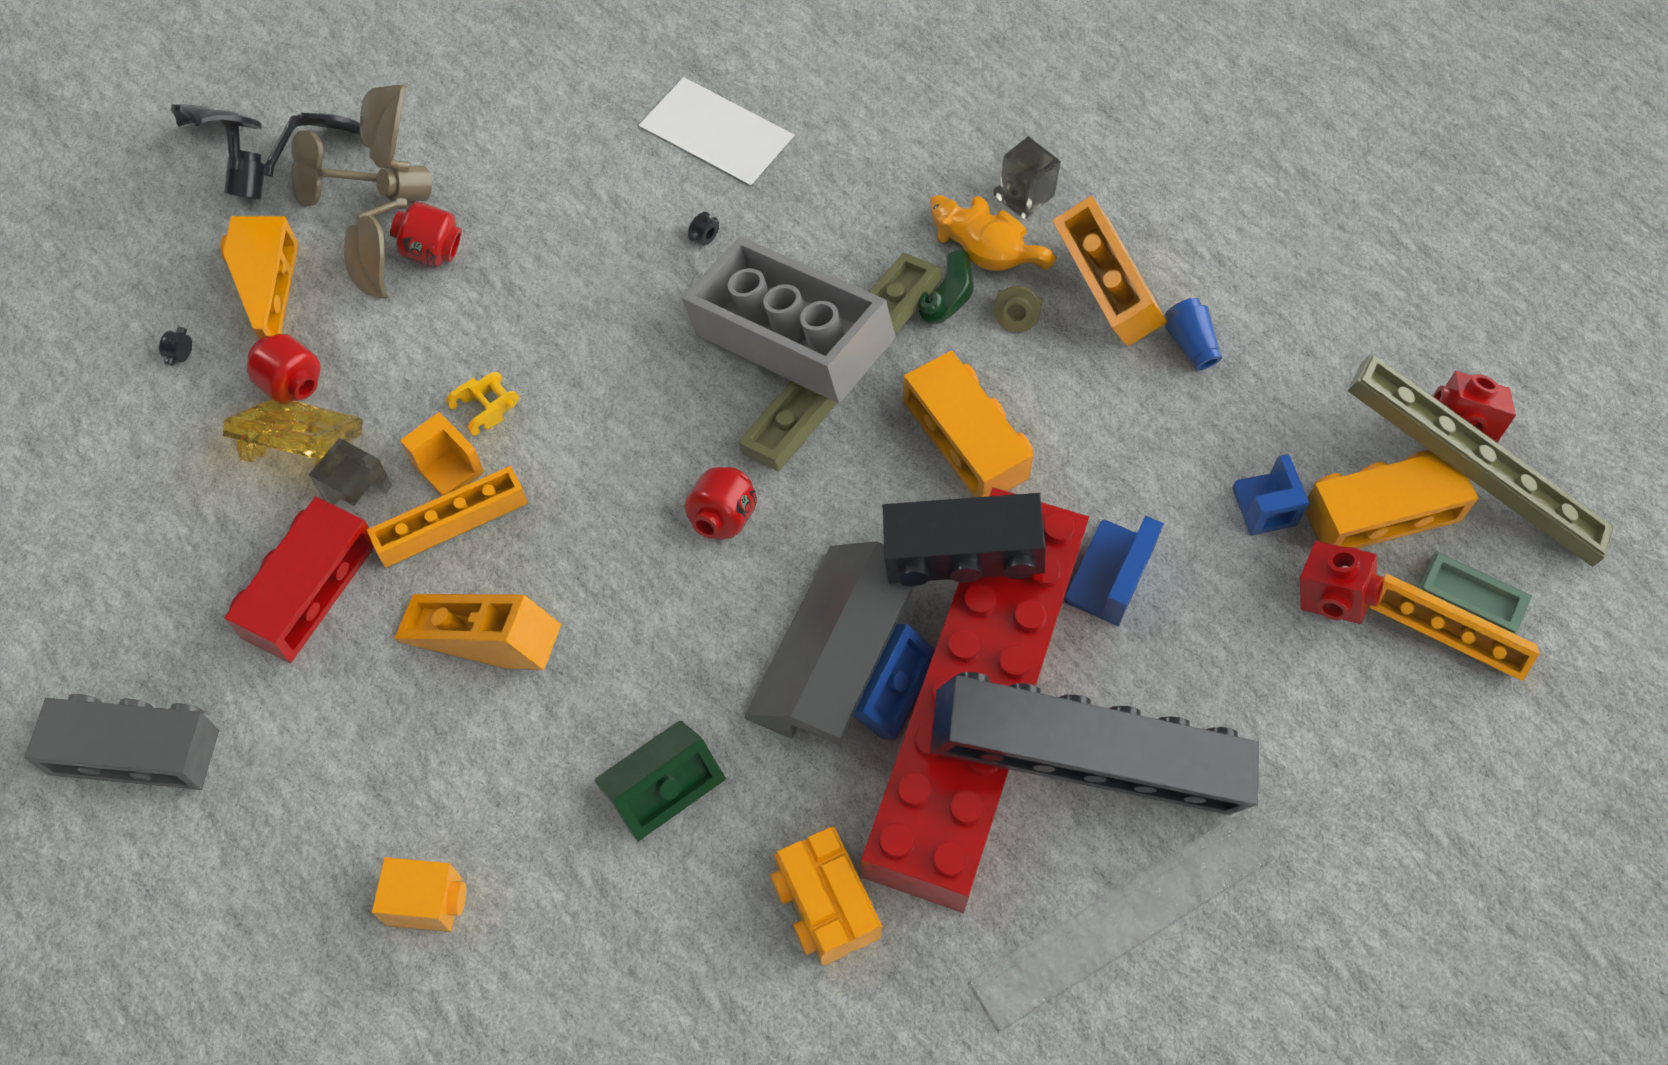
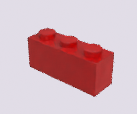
[224,496,374,664]

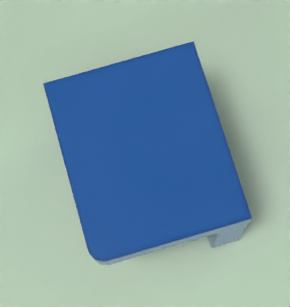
[1232,454,1309,536]

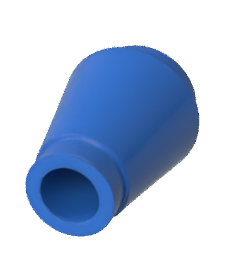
[1164,298,1222,371]

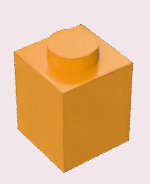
[372,857,466,932]

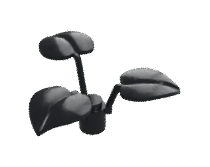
[170,104,361,200]

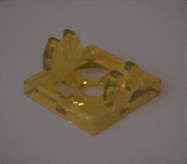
[223,399,363,482]

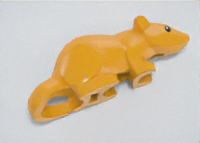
[930,195,1057,271]

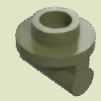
[994,286,1043,332]

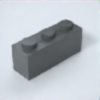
[24,694,219,790]

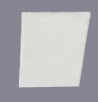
[638,77,795,185]

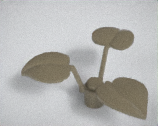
[291,84,432,298]

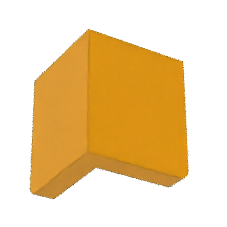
[400,412,484,496]

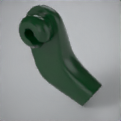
[918,250,974,324]

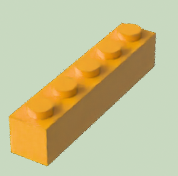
[367,466,528,568]
[1369,573,1539,681]

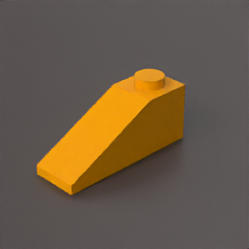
[220,216,299,340]
[394,594,562,670]

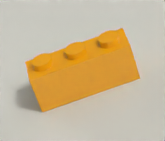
[1052,195,1167,347]
[902,350,1034,497]
[1305,450,1479,549]

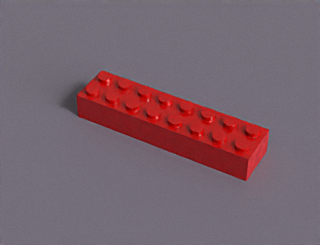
[860,487,1090,913]

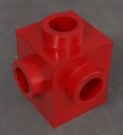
[1433,370,1516,443]
[1299,541,1384,624]

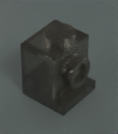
[993,136,1061,220]

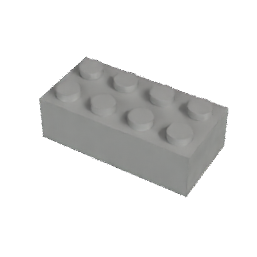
[682,236,896,404]

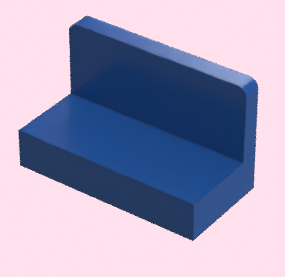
[1065,515,1164,626]
[854,624,935,740]

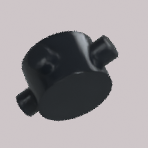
[688,212,719,245]
[159,326,192,366]

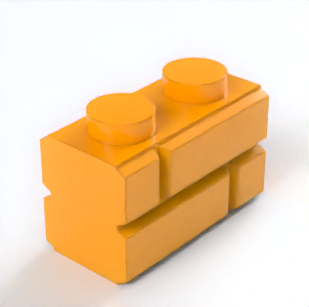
[769,827,883,966]

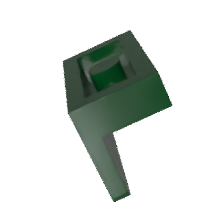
[594,721,726,842]

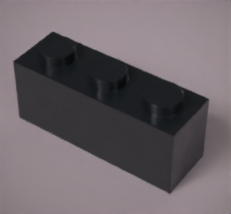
[882,493,1045,587]

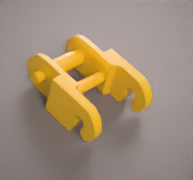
[446,372,519,436]

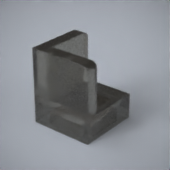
[309,438,392,506]

